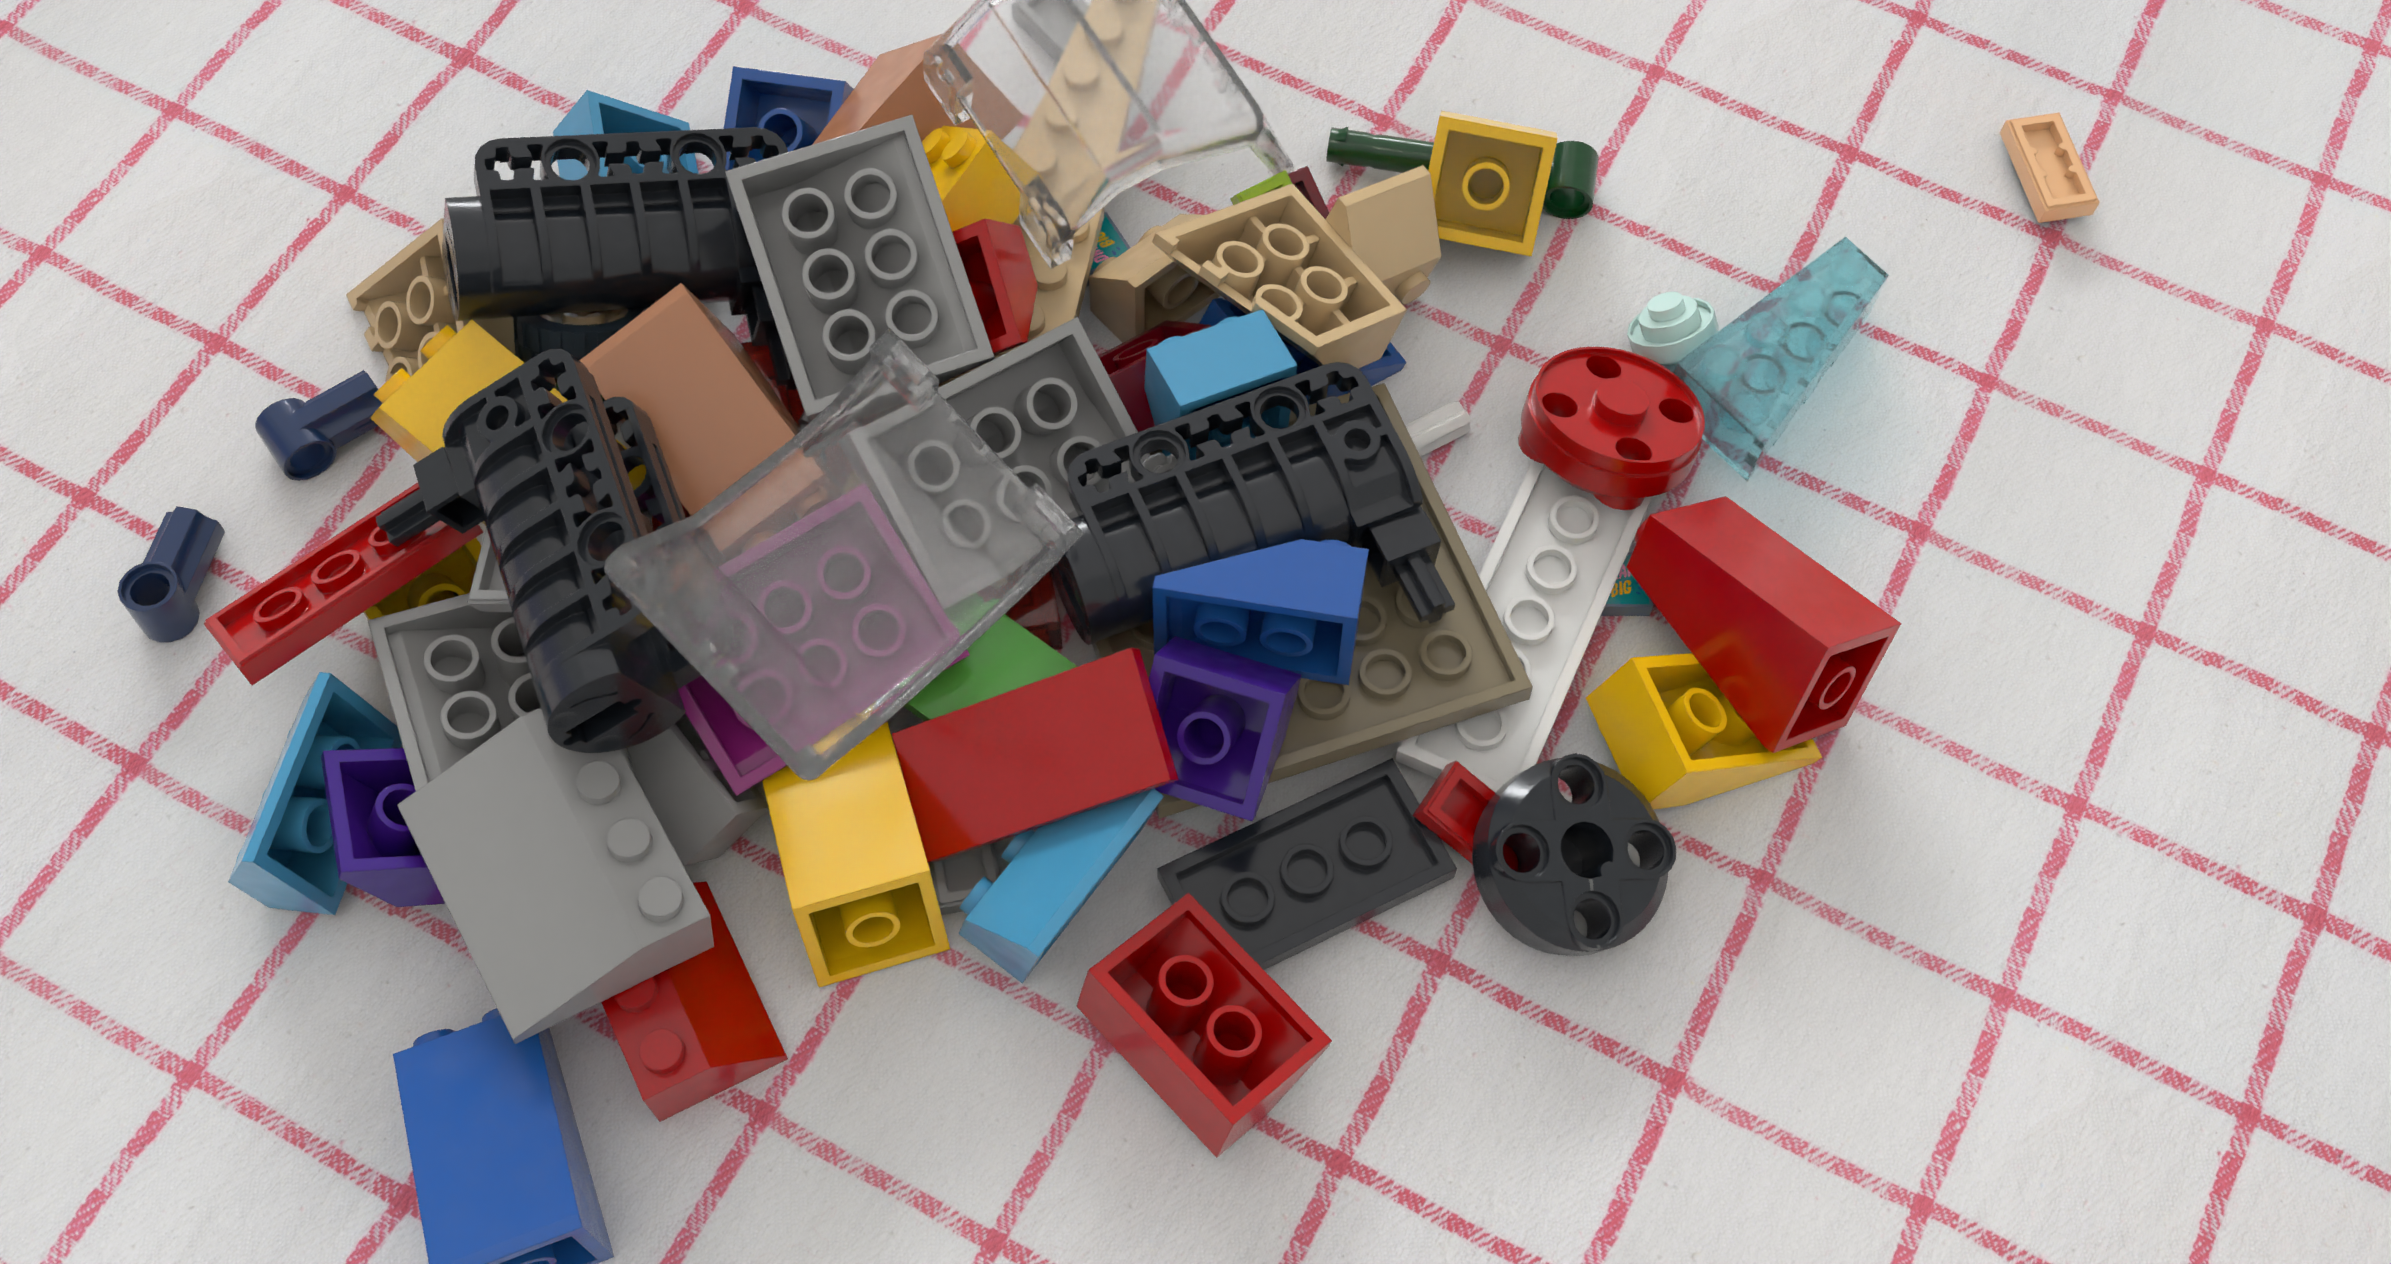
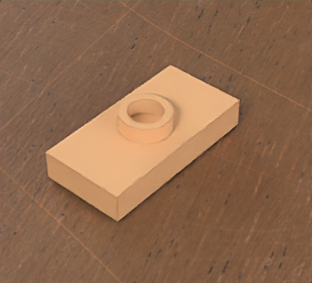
[2000,112,2100,223]

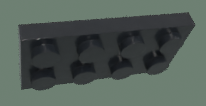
[1157,758,1457,970]

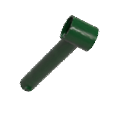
[1326,127,1599,219]

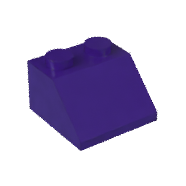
[1149,636,1302,821]
[321,748,445,907]

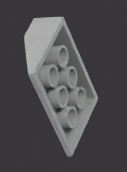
[725,115,994,431]
[839,317,1150,610]
[367,593,635,791]
[397,707,714,1044]

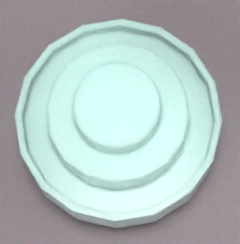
[1627,292,1719,365]

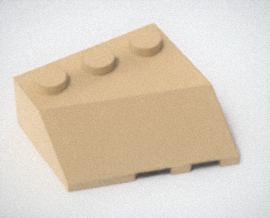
[1152,184,1407,369]
[346,218,515,382]

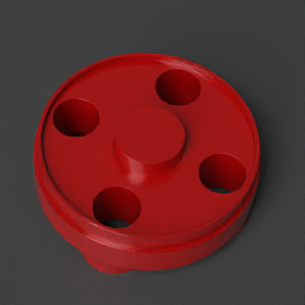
[1518,347,1705,510]

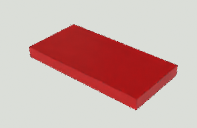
[203,482,483,686]
[892,647,1179,862]

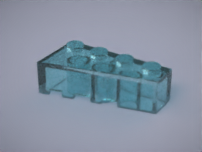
[1673,237,1889,482]

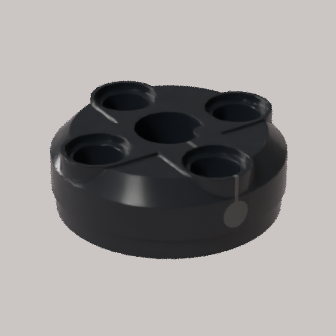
[1472,753,1676,956]

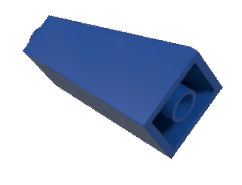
[393,1008,614,1264]

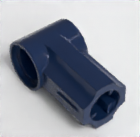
[255,370,383,481]
[117,506,225,642]

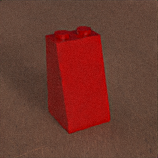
[1626,496,1902,753]

